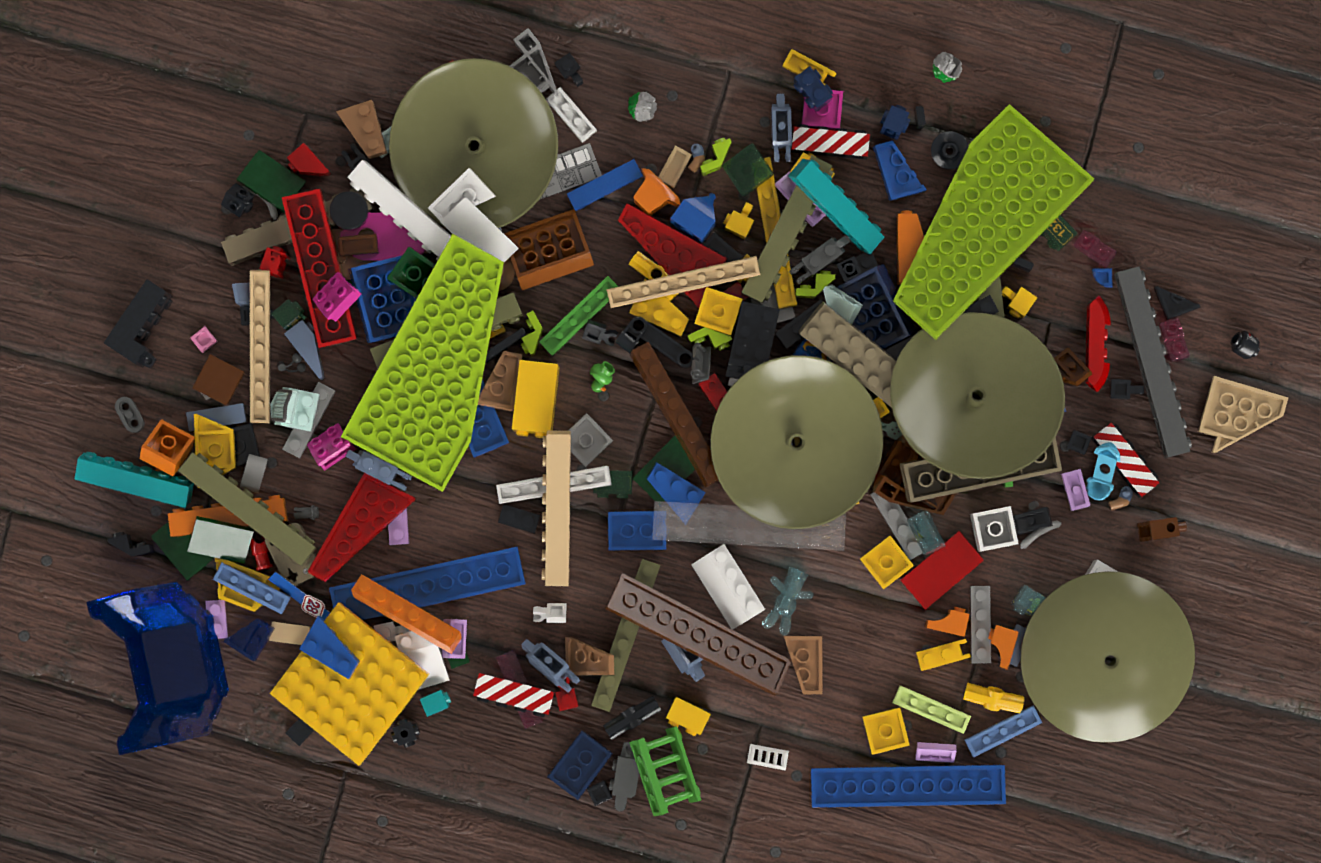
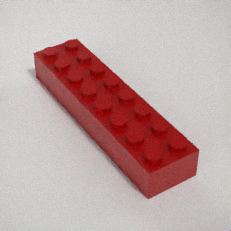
[281,189,358,348]

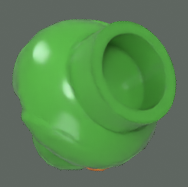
[590,361,615,392]

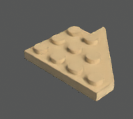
[1197,376,1288,453]

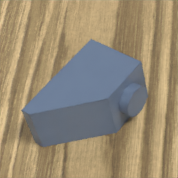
[232,282,250,306]

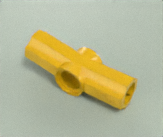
[628,251,679,301]
[963,683,1024,713]

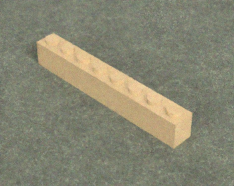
[542,430,571,586]

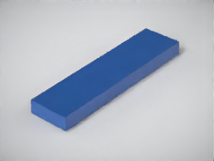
[567,159,643,211]

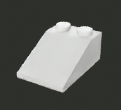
[395,631,450,690]

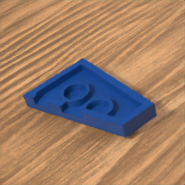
[873,141,926,201]
[646,462,706,525]
[299,615,360,679]

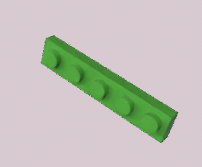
[539,276,618,356]

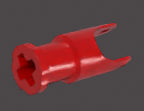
[250,535,273,571]

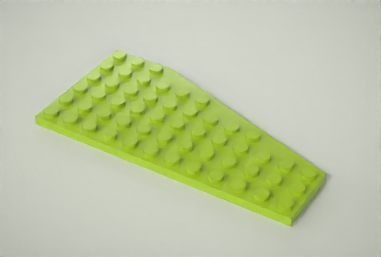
[893,104,1094,340]
[341,234,504,492]

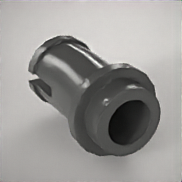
[294,505,319,520]

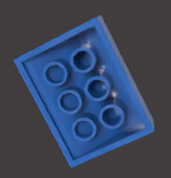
[348,255,416,343]

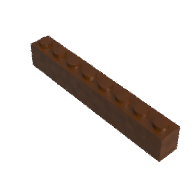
[630,342,718,488]

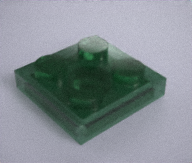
[722,143,774,197]

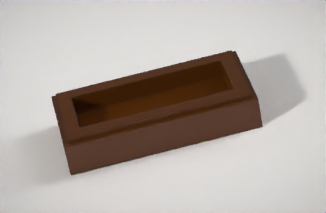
[338,234,379,256]

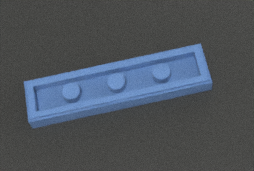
[213,562,291,614]
[964,705,1042,758]

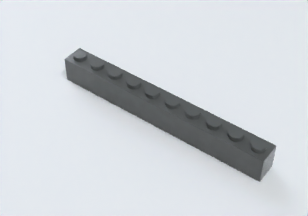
[1114,266,1192,458]

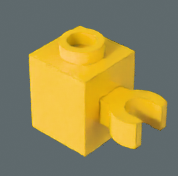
[723,202,754,240]
[1002,286,1037,319]

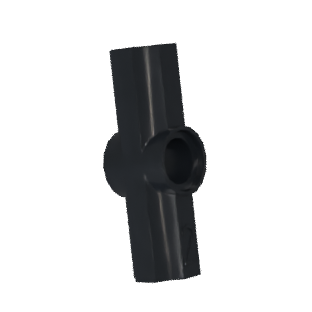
[603,696,661,740]

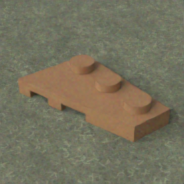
[336,100,387,159]
[478,351,522,411]
[565,637,614,675]

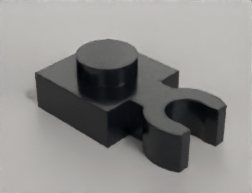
[582,319,618,346]

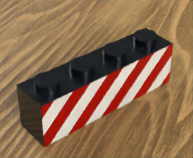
[791,124,870,160]
[1091,423,1159,498]
[473,673,555,717]

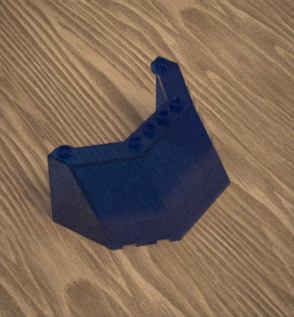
[86,582,229,755]

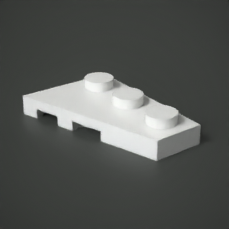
[428,168,496,221]

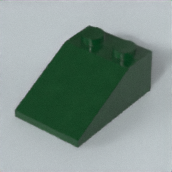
[387,247,436,299]

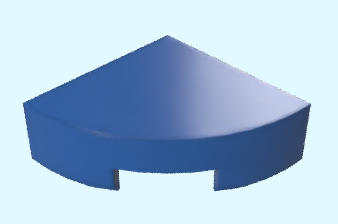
[1092,268,1113,288]

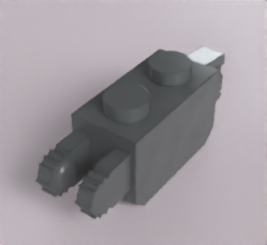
[789,235,850,284]
[609,742,639,812]

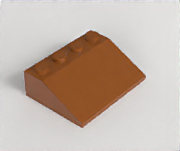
[504,209,594,290]

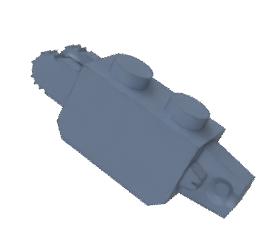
[771,94,792,162]
[345,450,412,491]
[521,639,580,692]
[661,639,705,682]

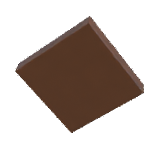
[193,354,245,406]

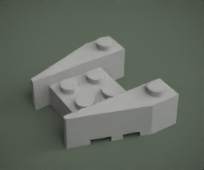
[510,28,558,97]

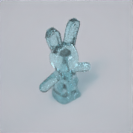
[762,566,814,636]

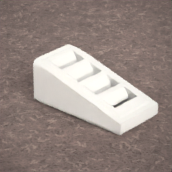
[747,744,789,770]

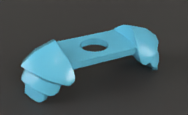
[1086,442,1120,500]

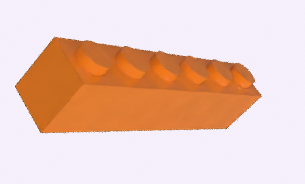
[168,495,288,537]
[351,574,462,654]

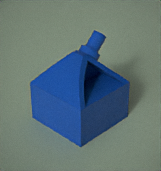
[671,193,716,244]

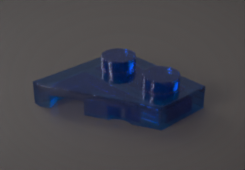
[223,618,275,662]

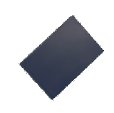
[548,730,613,800]

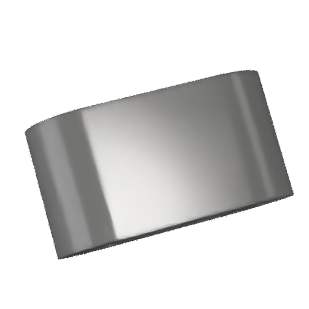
[240,454,268,493]

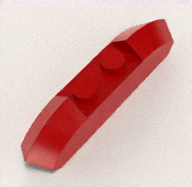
[1085,296,1111,392]

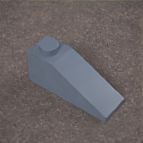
[284,320,325,380]

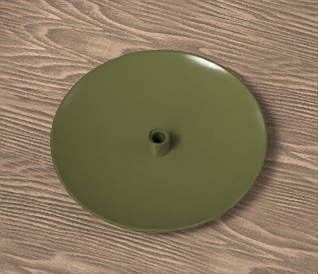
[389,58,558,228]
[890,313,1065,479]
[711,355,883,529]
[1021,571,1195,742]

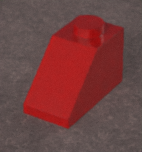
[286,143,331,176]

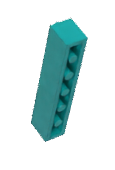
[788,159,884,254]
[74,452,194,508]

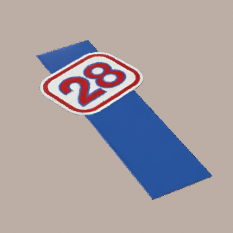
[268,572,330,620]

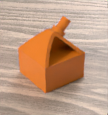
[140,419,195,477]

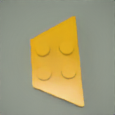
[194,414,236,488]
[215,558,280,612]

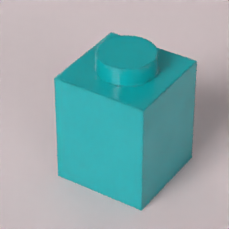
[420,689,451,717]

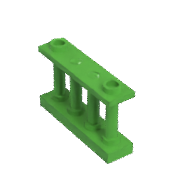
[629,726,701,816]

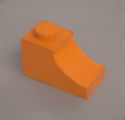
[925,607,970,637]
[988,625,1019,670]

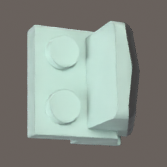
[270,387,320,432]

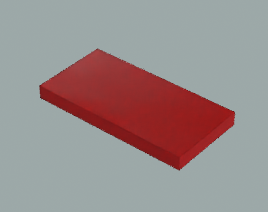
[900,531,984,610]

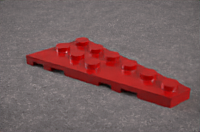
[618,203,727,308]
[307,473,416,582]

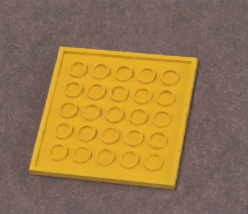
[270,602,430,766]

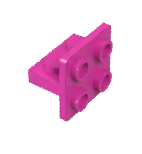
[312,272,361,322]
[307,423,356,471]

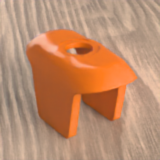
[633,168,681,216]

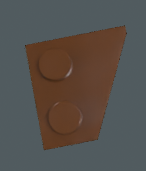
[1054,347,1092,386]

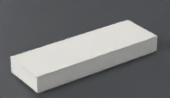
[546,87,597,143]

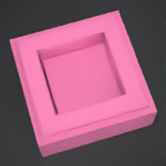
[190,326,218,353]

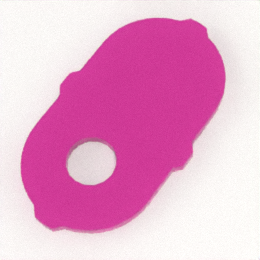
[340,212,425,261]

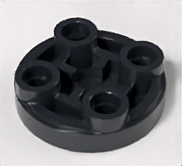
[329,191,369,230]

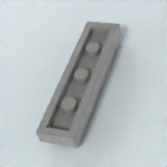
[282,382,336,458]
[870,492,926,560]
[970,586,991,663]

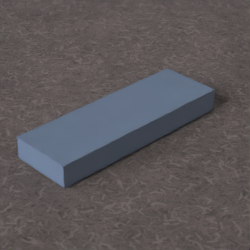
[186,403,247,432]

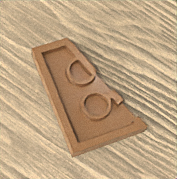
[783,636,822,694]

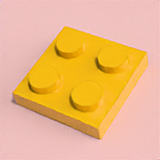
[694,287,743,335]
[860,536,914,589]
[862,707,910,755]

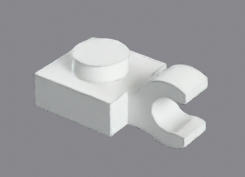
[533,603,567,623]
[374,621,410,642]

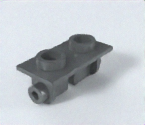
[690,343,711,384]

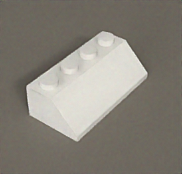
[691,544,765,630]

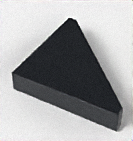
[1154,286,1201,320]

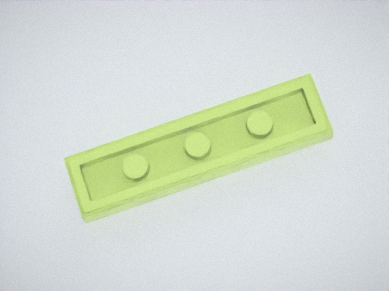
[892,685,971,734]

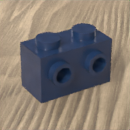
[793,66,833,112]
[880,105,911,140]

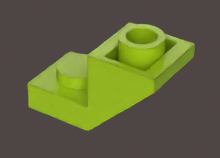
[700,138,731,176]
[795,271,835,299]
[521,311,543,357]
[688,327,732,351]

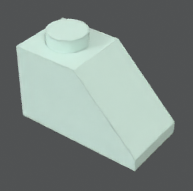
[823,285,863,324]

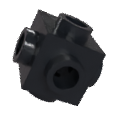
[221,183,255,217]
[391,718,420,748]

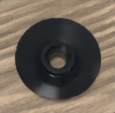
[931,131,969,169]

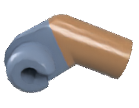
[688,144,705,173]
[1108,486,1133,511]

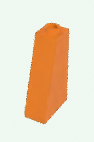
[896,210,924,285]

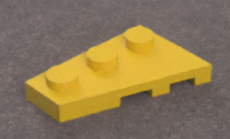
[629,279,689,337]

